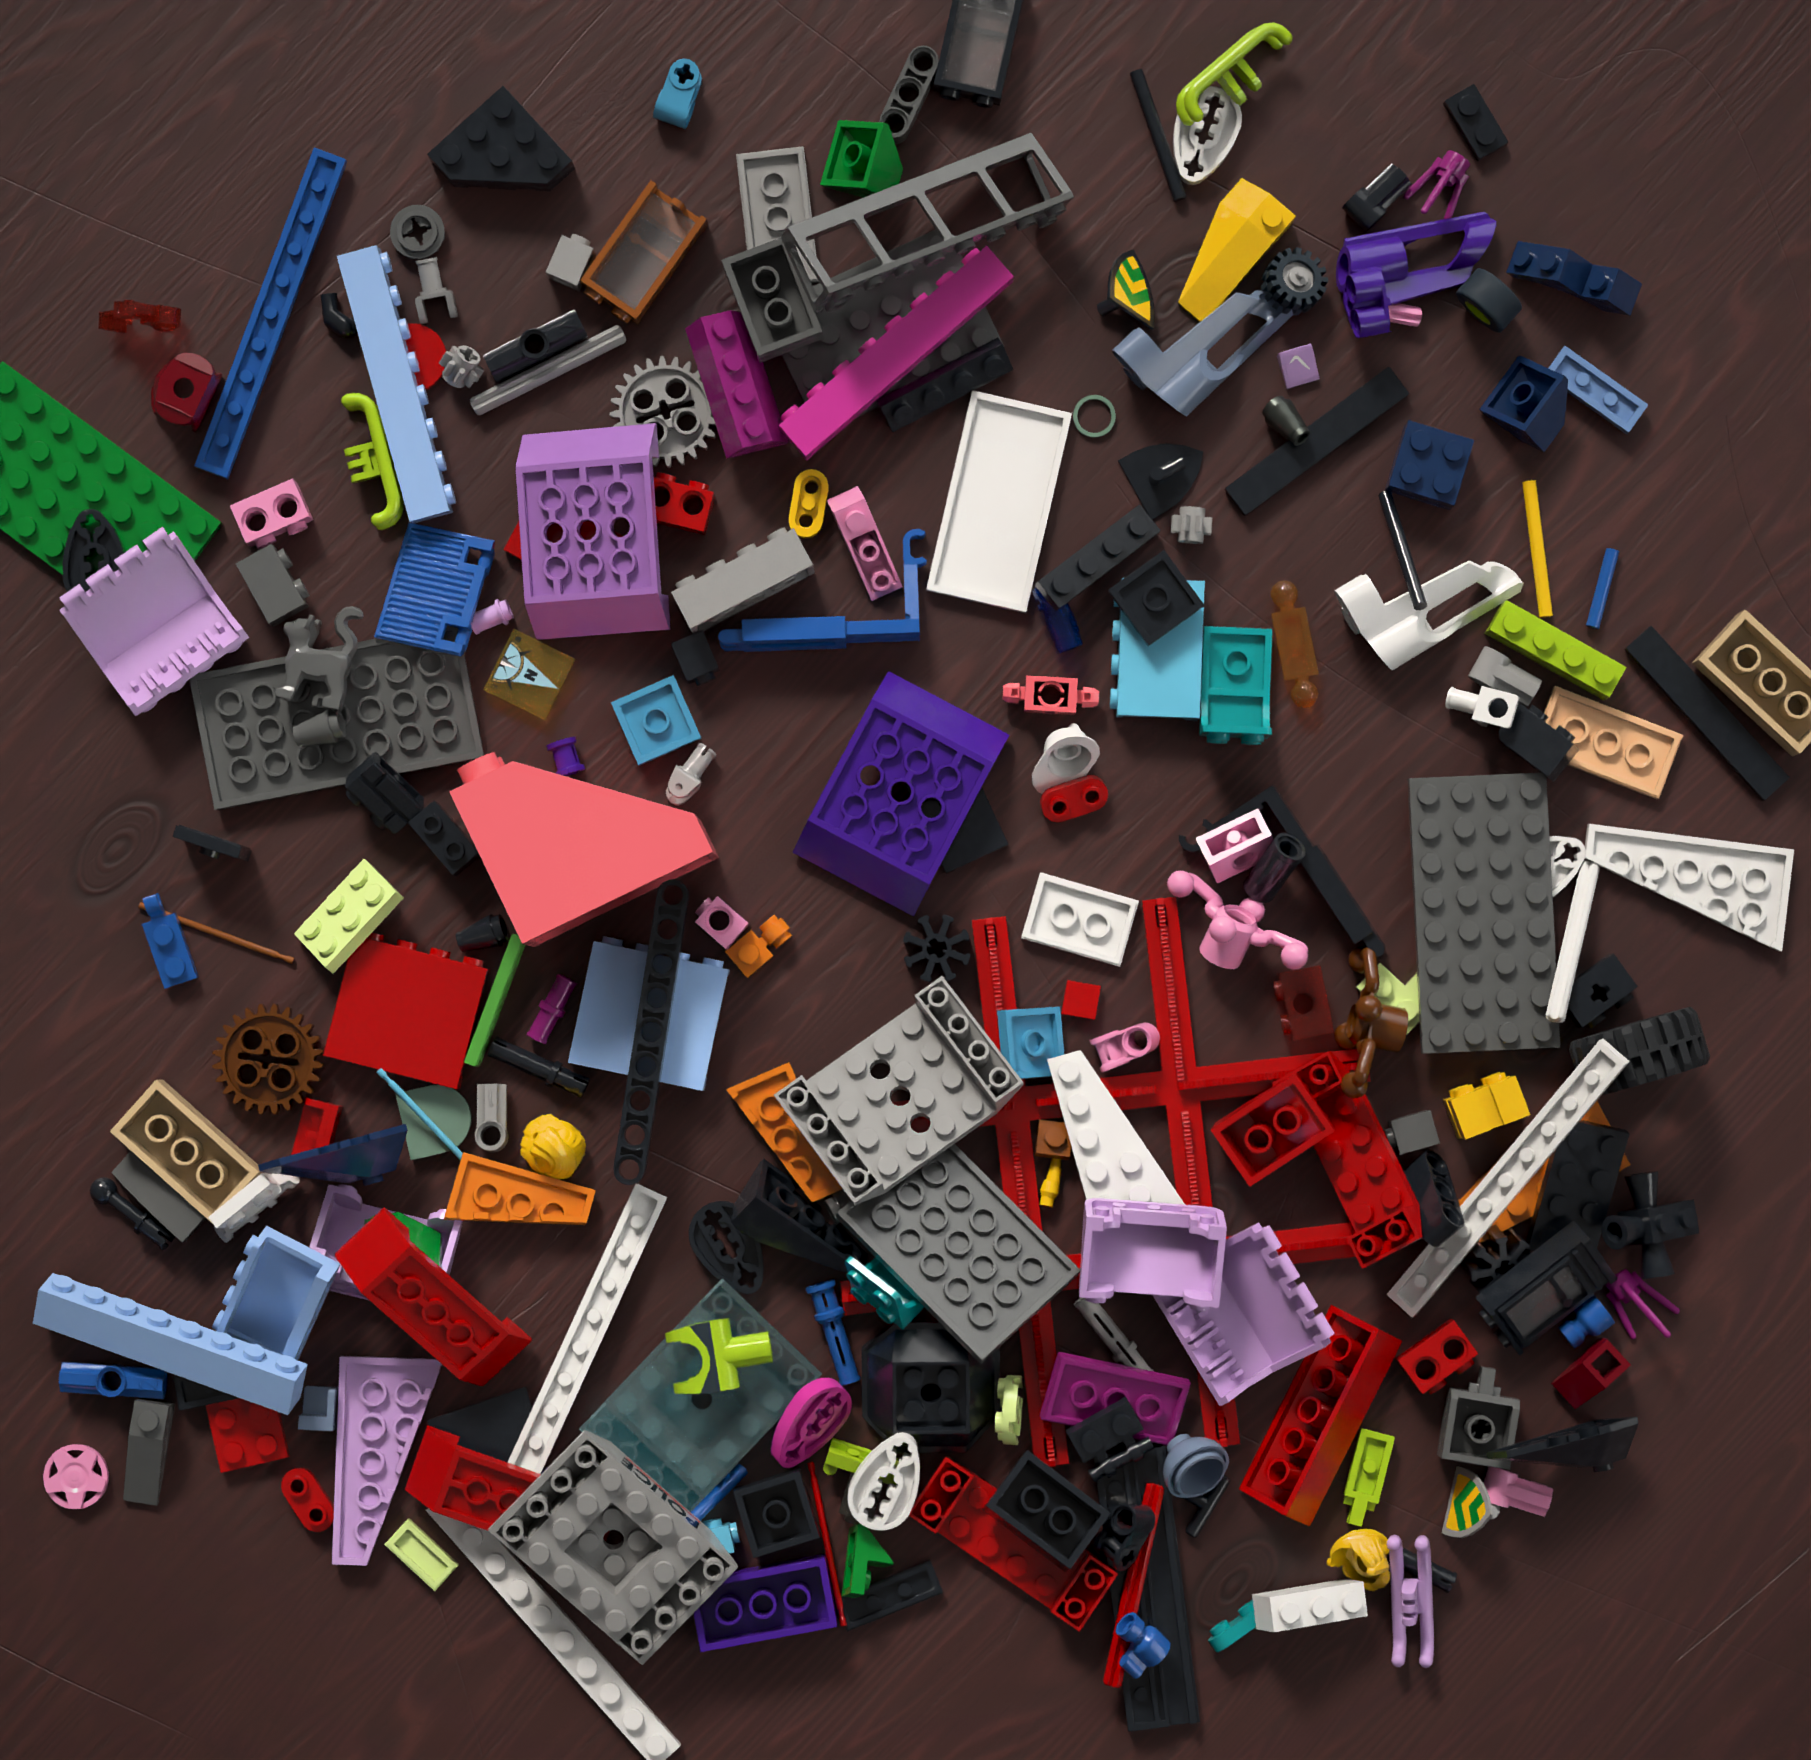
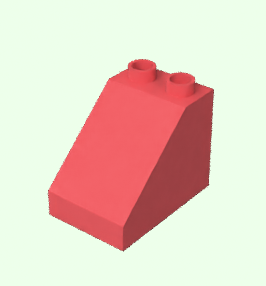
[449,752,719,947]

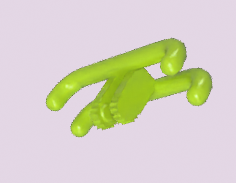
[1176,22,1293,126]

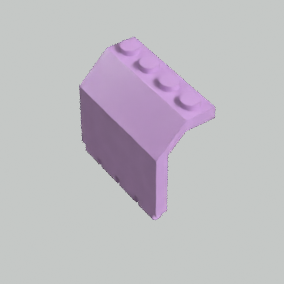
[59,527,249,716]
[1153,1222,1335,1406]

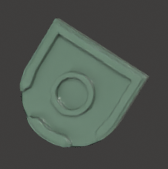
[395,1085,472,1160]

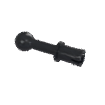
[90,1177,175,1251]

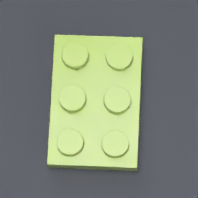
[294,859,404,974]

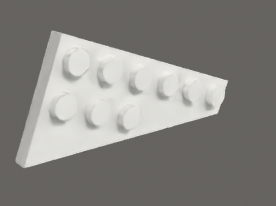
[1585,824,1794,952]
[1047,1050,1185,1205]

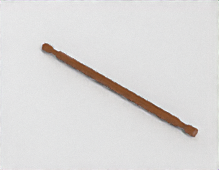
[138,902,295,964]

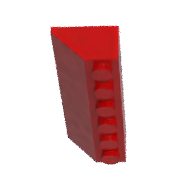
[1239,1305,1402,1526]

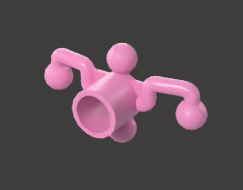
[1167,871,1308,970]

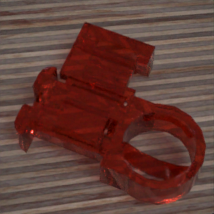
[98,300,181,333]

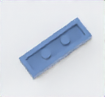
[1549,346,1648,434]

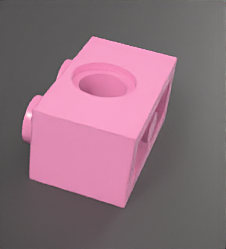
[1196,809,1273,884]

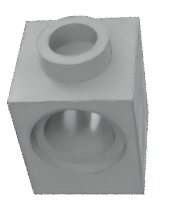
[546,234,596,292]

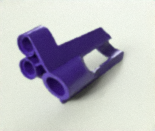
[1336,212,1496,338]

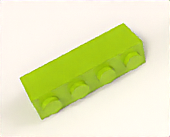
[1484,600,1627,700]

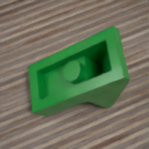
[842,1524,893,1598]

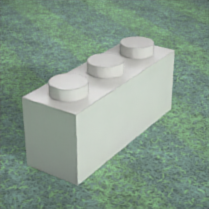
[1252,1579,1368,1632]

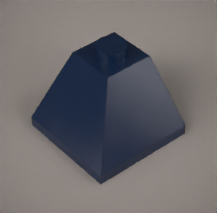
[1479,355,1568,452]

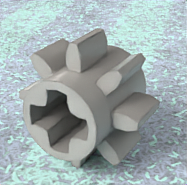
[439,345,484,388]
[1171,506,1213,544]

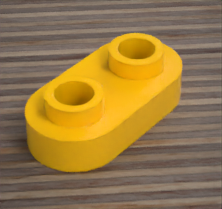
[789,469,829,538]

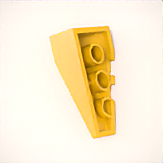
[1178,178,1296,322]

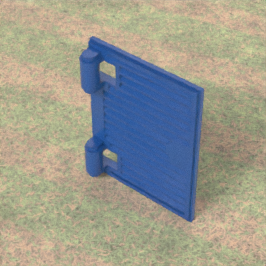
[374,523,495,657]

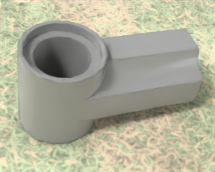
[1468,646,1542,707]
[475,1084,509,1153]

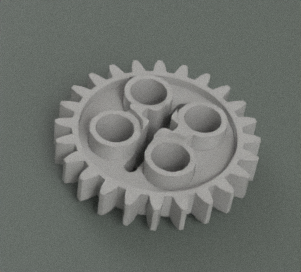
[610,356,716,468]

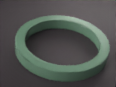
[1073,395,1116,438]

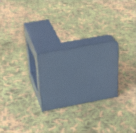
[298,1385,338,1431]

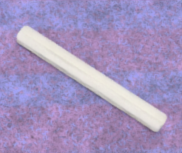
[1546,860,1600,1023]

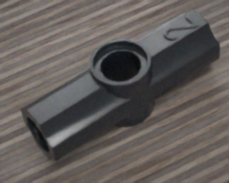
[483,310,588,383]

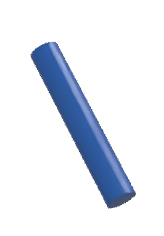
[1586,548,1619,629]
[690,1464,748,1521]

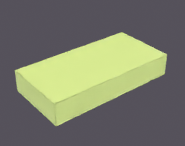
[384,1518,459,1591]

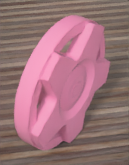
[43,1444,109,1509]

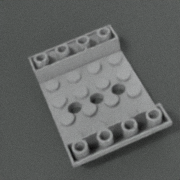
[774,976,1024,1205]

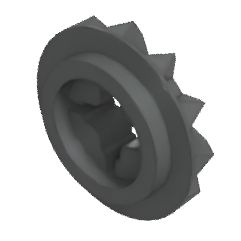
[390,205,445,260]

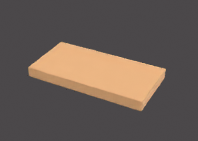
[1544,686,1683,799]

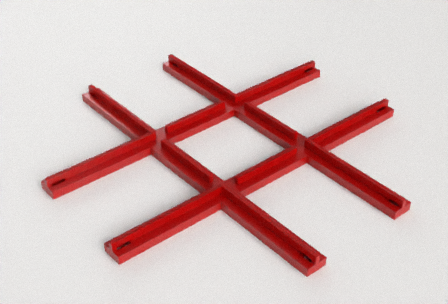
[840,897,1371,1467]

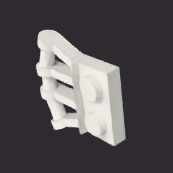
[208,1173,300,1243]

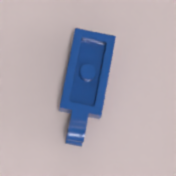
[142,893,199,989]

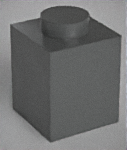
[1384,1110,1440,1155]

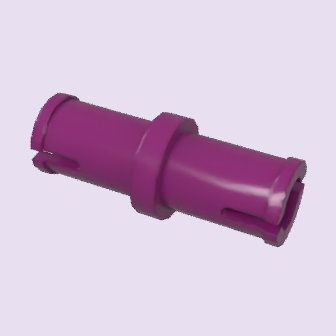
[526,974,578,1044]

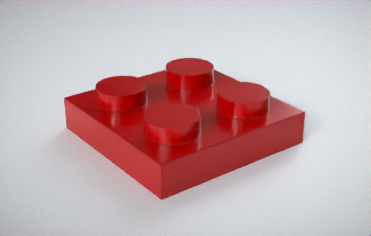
[206,1398,290,1473]

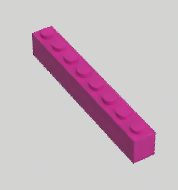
[779,246,1014,461]

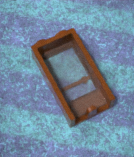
[580,180,708,324]

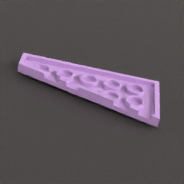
[332,1356,442,1566]

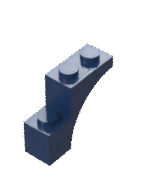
[1506,241,1642,316]

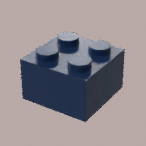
[1384,420,1474,510]

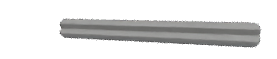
[470,325,627,415]

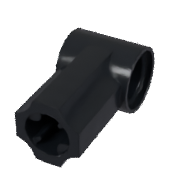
[1342,164,1412,233]

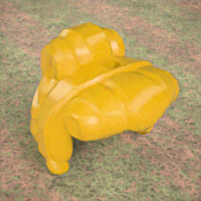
[520,1114,586,1180]
[1327,1529,1390,1591]

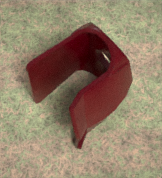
[151,353,222,433]

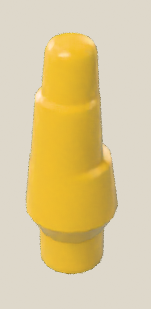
[1039,1158,1062,1208]

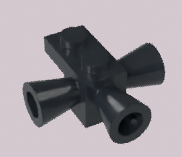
[1601,1171,1699,1279]

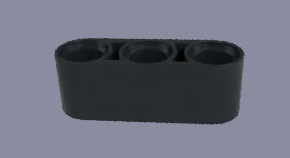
[1403,1149,1464,1247]

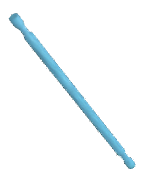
[376,1068,463,1160]

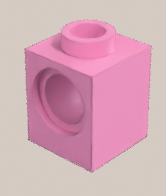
[695,896,749,950]

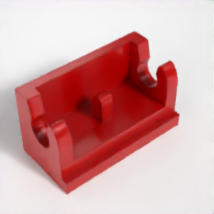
[291,1097,343,1155]

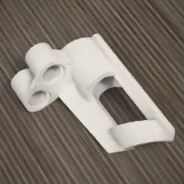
[1334,561,1524,670]

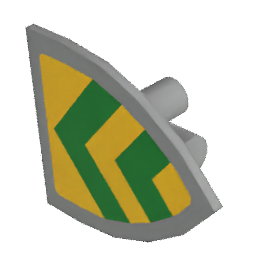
[1442,1466,1500,1538]

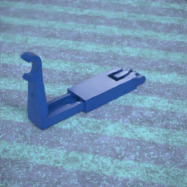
[718,529,927,652]

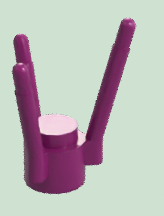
[1403,150,1470,219]
[1605,1268,1680,1339]

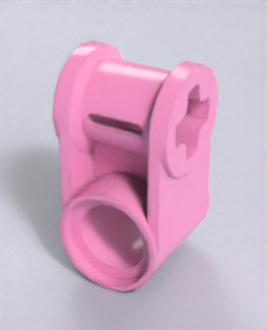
[1089,1022,1160,1073]

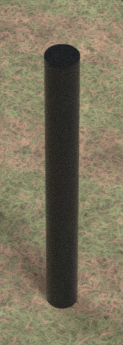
[1130,69,1187,202]
[1378,490,1427,610]

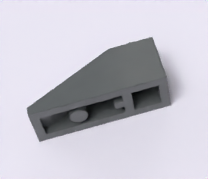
[123,1398,175,1506]

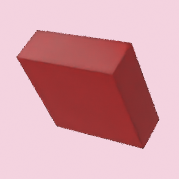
[1061,980,1101,1020]

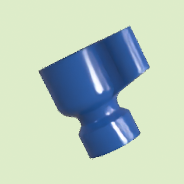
[1558,1295,1615,1349]
[1115,1612,1170,1679]

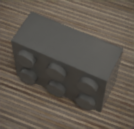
[721,238,824,363]

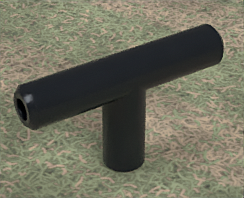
[1183,1475,1231,1538]

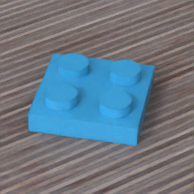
[611,675,702,766]
[997,1007,1064,1079]

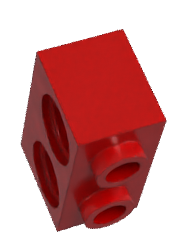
[654,472,715,536]
[1395,1318,1478,1395]

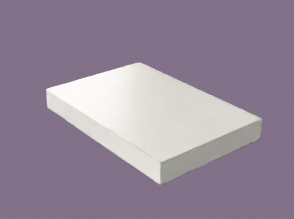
[1021,872,1139,967]

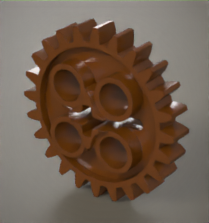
[212,1004,325,1115]

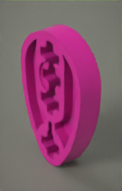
[771,1378,852,1468]

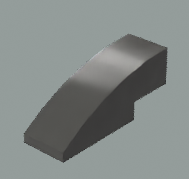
[111,1151,206,1242]

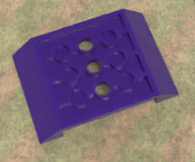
[792,671,1009,917]

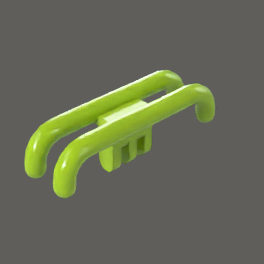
[341,393,404,530]

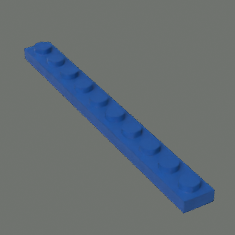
[194,148,347,479]

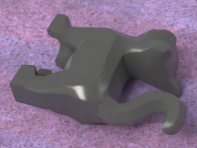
[275,606,364,711]

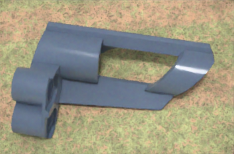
[1112,290,1293,416]

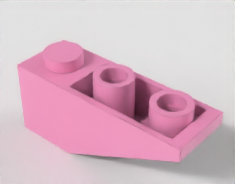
[827,486,903,601]

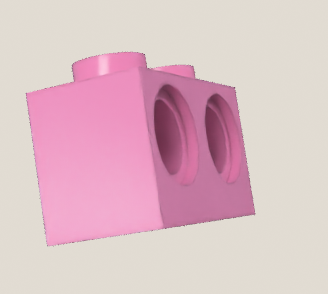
[230,478,313,549]

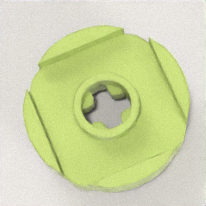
[995,1375,1023,1445]

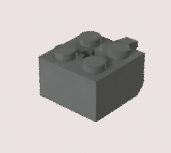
[1437,1366,1520,1470]

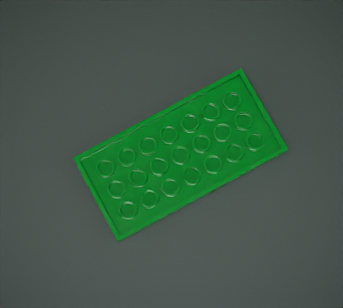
[0,361,223,577]

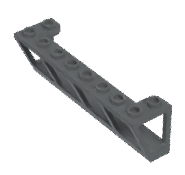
[781,133,1074,312]

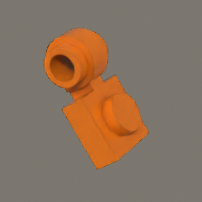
[725,914,792,978]

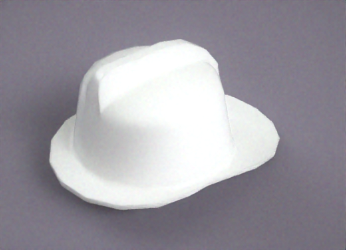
[1032,723,1100,794]

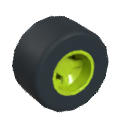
[1456,268,1522,333]

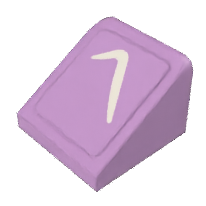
[1277,344,1320,389]

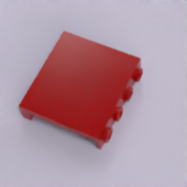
[323,933,491,1089]

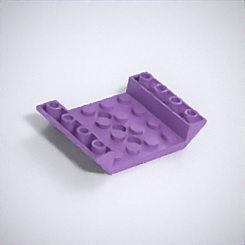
[515,423,671,640]

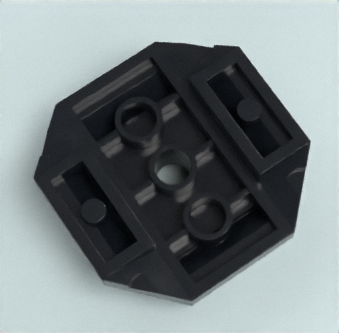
[861,1318,1000,1453]

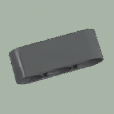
[879,45,939,144]

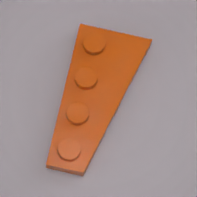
[726,1062,842,1202]
[443,1152,596,1225]

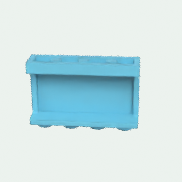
[1110,578,1205,721]

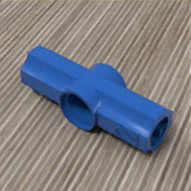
[59,1362,168,1399]

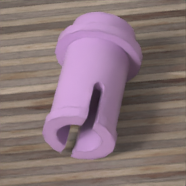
[471,599,514,635]

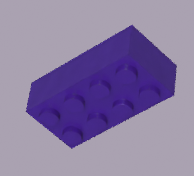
[694,1554,838,1652]

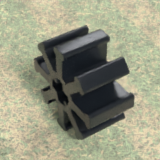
[903,915,971,982]
[1461,1225,1531,1293]

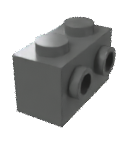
[236,544,310,627]

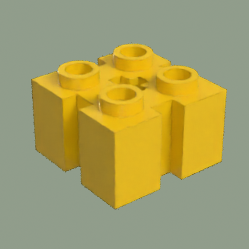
[1443,1072,1530,1140]

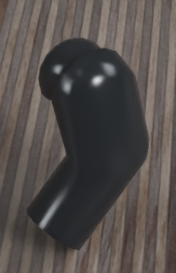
[320,293,358,338]

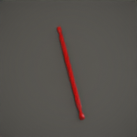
[807,1462,847,1627]

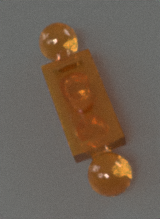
[1271,580,1319,708]

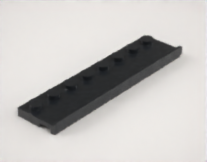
[1094,1445,1200,1732]

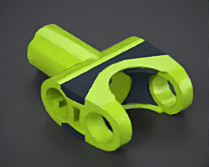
[665,1318,773,1394]

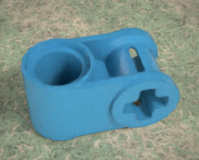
[653,58,702,129]

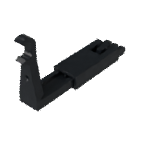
[1179,785,1385,957]

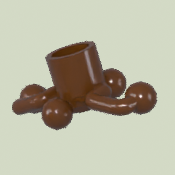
[1334,947,1408,1099]

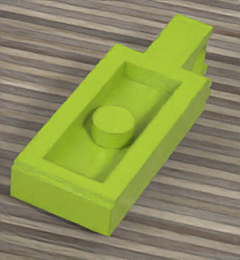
[1343,1428,1395,1527]

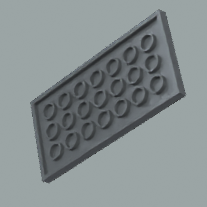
[190,625,485,810]
[1407,773,1560,1054]

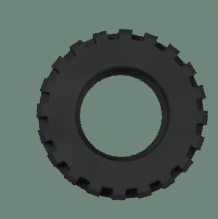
[1569,1007,1710,1096]

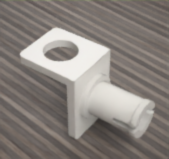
[1445,686,1519,729]

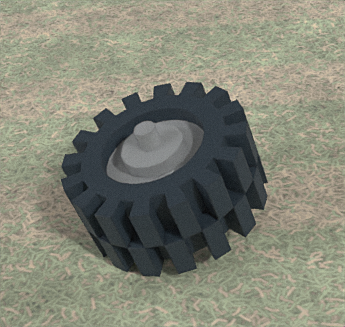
[1261,248,1328,315]

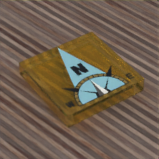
[483,629,576,721]

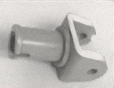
[415,257,458,324]
[666,743,716,805]

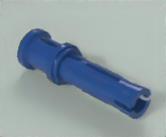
[805,1279,861,1386]

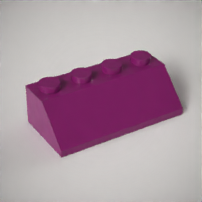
[685,310,788,459]

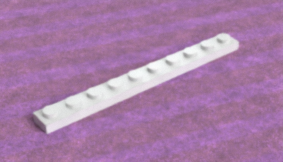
[1387,1039,1630,1318]
[508,1183,667,1474]
[426,1508,681,1760]

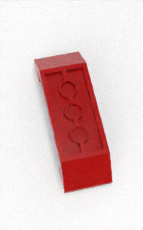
[1272,1051,1422,1269]
[335,1207,532,1387]
[405,1425,610,1541]
[909,1456,1118,1632]

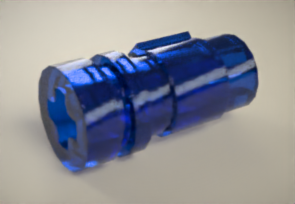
[1032,588,1083,654]

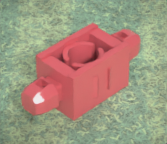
[1002,675,1099,715]

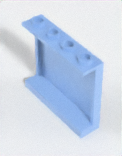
[568,936,730,1091]

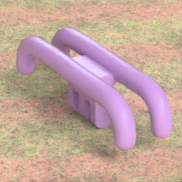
[1387,1535,1434,1668]

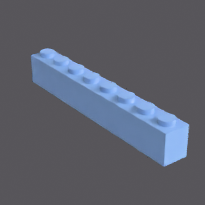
[337,245,456,523]
[33,1273,308,1415]

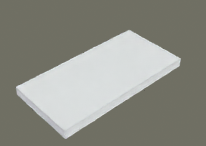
[926,390,1072,613]

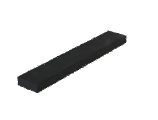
[1224,367,1410,516]
[1624,626,1790,801]

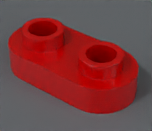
[1040,775,1108,822]
[281,1467,334,1532]

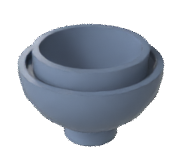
[1163,1434,1229,1498]

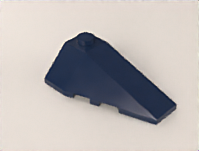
[258,1124,408,1186]

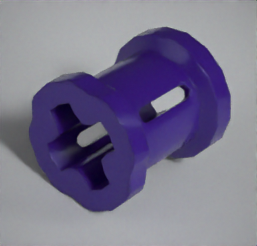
[546,737,585,776]

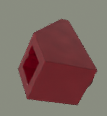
[1551,1337,1631,1409]

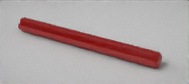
[1103,1483,1165,1688]

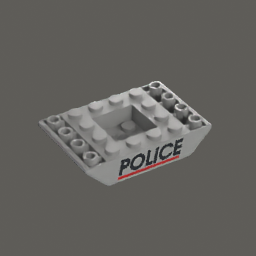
[488,1430,738,1665]

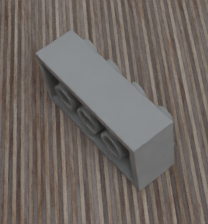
[671,527,815,634]

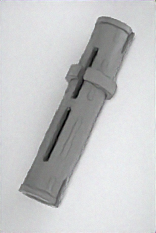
[1073,1297,1154,1372]

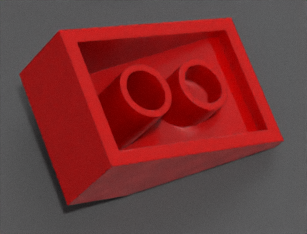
[1211,1073,1335,1187]

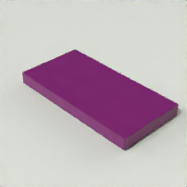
[1040,1352,1191,1446]

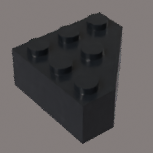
[427,86,575,191]

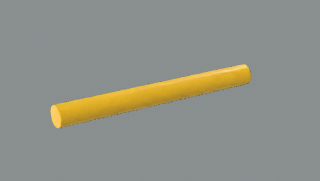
[1522,480,1553,618]

